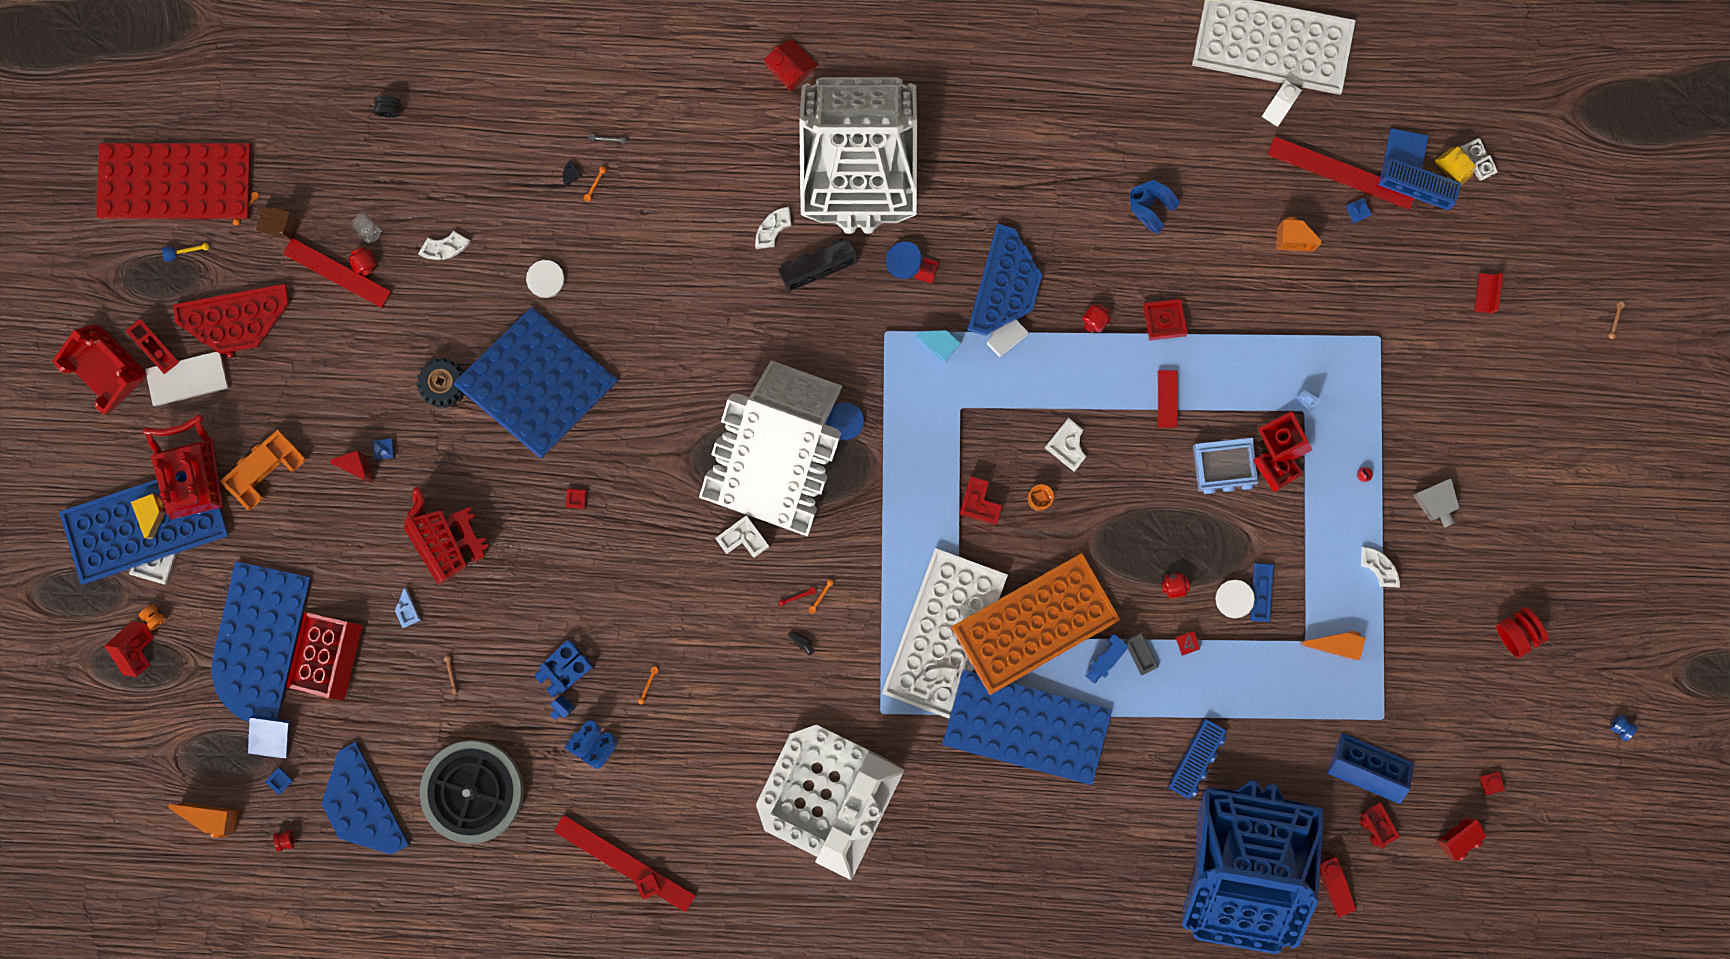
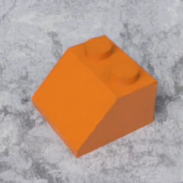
[1276,217,1321,252]

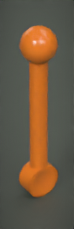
[584,166,607,202]
[233,192,259,226]
[809,579,834,614]
[637,667,659,705]

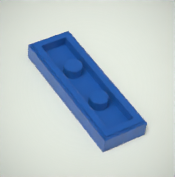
[1250,563,1274,622]

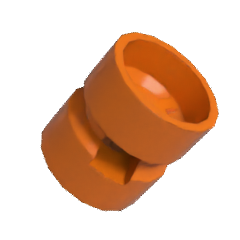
[1027,484,1054,511]

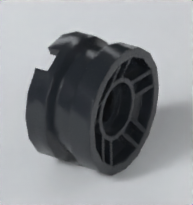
[373,96,401,118]

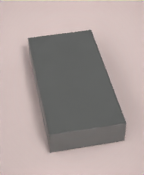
[1124,632,1159,676]

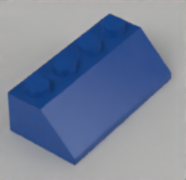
[1328,733,1414,804]

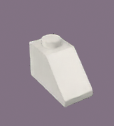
[1262,80,1302,127]

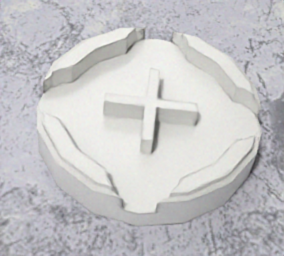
[526,260,565,298]
[1216,580,1255,618]

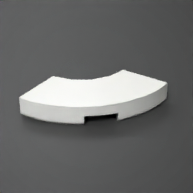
[755,207,791,249]
[418,231,471,260]
[1361,547,1400,588]
[909,667,958,699]

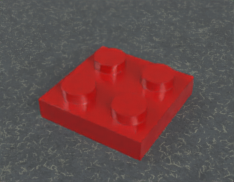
[1143,299,1188,341]

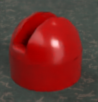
[1356,467,1373,482]

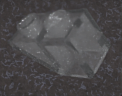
[349,211,382,243]

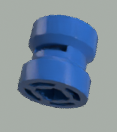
[1609,714,1638,741]

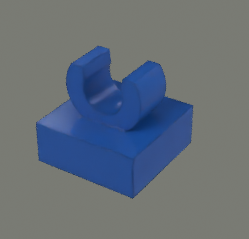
[1346,198,1372,224]
[550,695,576,720]

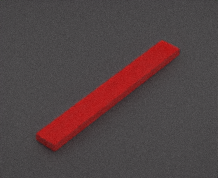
[1267,137,1414,210]
[553,815,696,913]

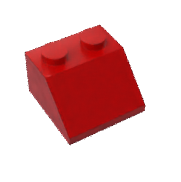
[764,39,818,91]
[1258,411,1313,462]
[1437,817,1486,861]

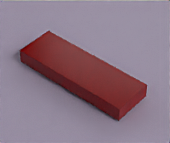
[1157,370,1177,428]

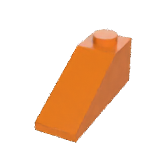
[1300,630,1366,661]

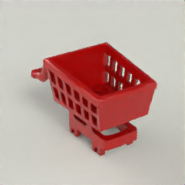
[143,414,223,520]
[403,487,489,585]

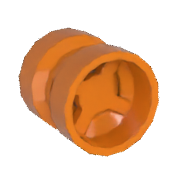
[138,604,166,631]

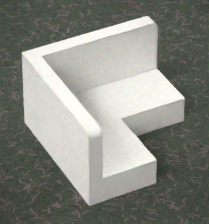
[715,516,770,558]

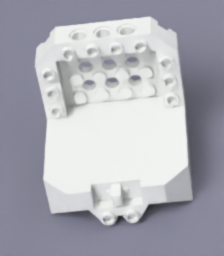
[800,77,917,234]
[756,725,904,880]

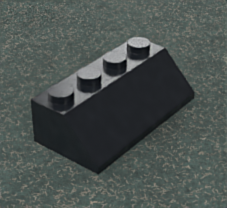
[778,238,857,293]

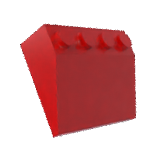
[286,612,363,701]

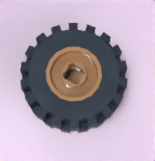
[416,358,465,408]

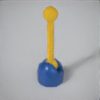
[162,243,210,262]

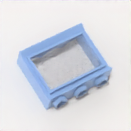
[1193,438,1258,494]

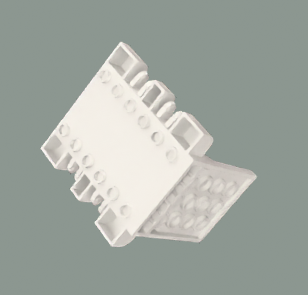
[699,360,842,536]

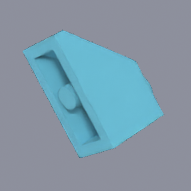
[916,330,960,363]

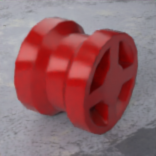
[273,830,295,852]

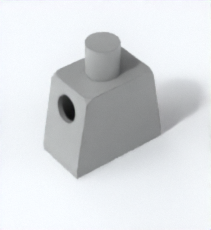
[1413,478,1459,528]

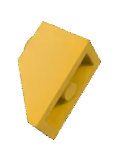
[131,494,165,539]

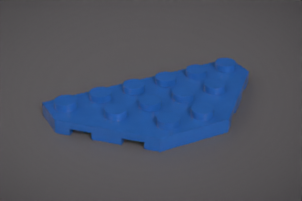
[967,224,1042,336]
[321,742,410,855]

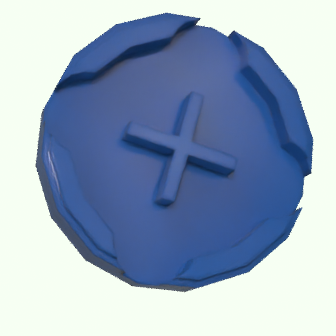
[885,241,923,279]
[826,402,864,441]

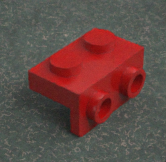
[1359,802,1400,849]

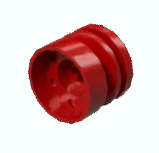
[1496,607,1548,659]

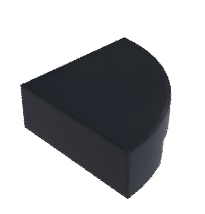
[563,160,582,187]

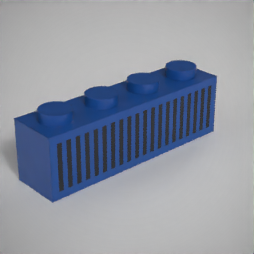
[1378,158,1461,211]
[1167,719,1227,799]

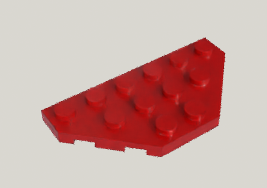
[172,284,290,354]

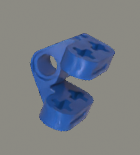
[1130,180,1180,234]
[564,721,618,769]

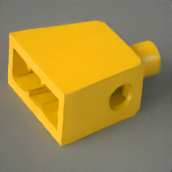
[1434,146,1476,185]

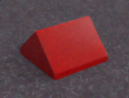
[329,451,374,483]

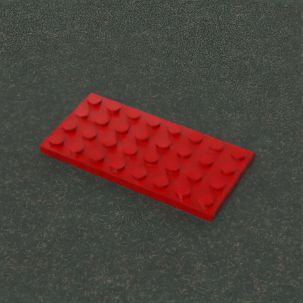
[96,143,251,219]

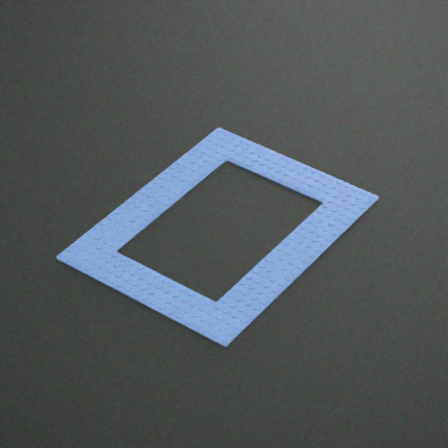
[880,331,1384,720]

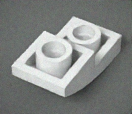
[1461,138,1498,181]

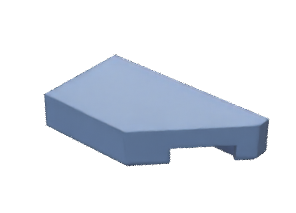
[1297,390,1321,410]
[395,588,421,628]

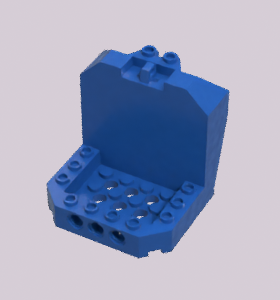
[1182,781,1323,954]

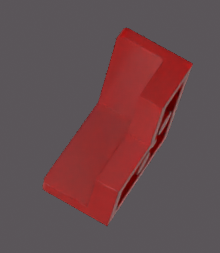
[959,476,1002,526]
[104,621,154,677]

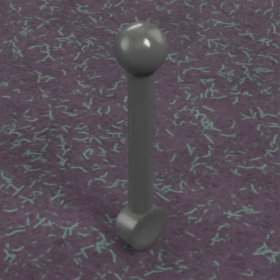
[588,134,627,144]

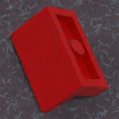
[1474,273,1503,314]

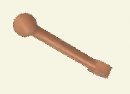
[1608,301,1625,339]
[444,655,457,695]

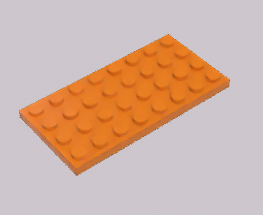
[951,553,1120,695]

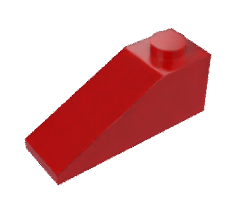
[125,318,179,374]
[1320,856,1356,918]

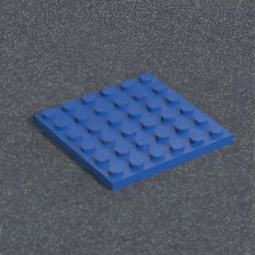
[454,307,618,459]

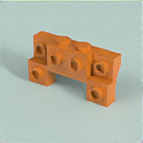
[220,430,307,511]

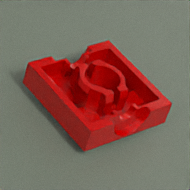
[1253,451,1303,492]

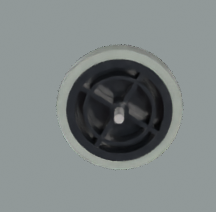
[420,740,524,844]

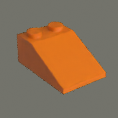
[169,802,238,838]

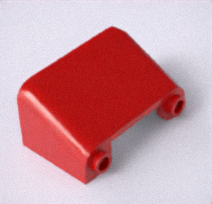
[52,324,146,415]

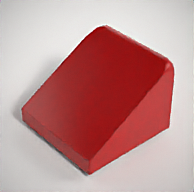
[914,257,939,284]

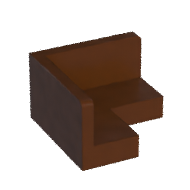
[256,206,299,240]

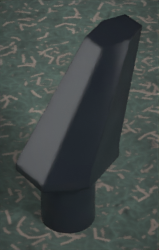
[788,632,815,655]

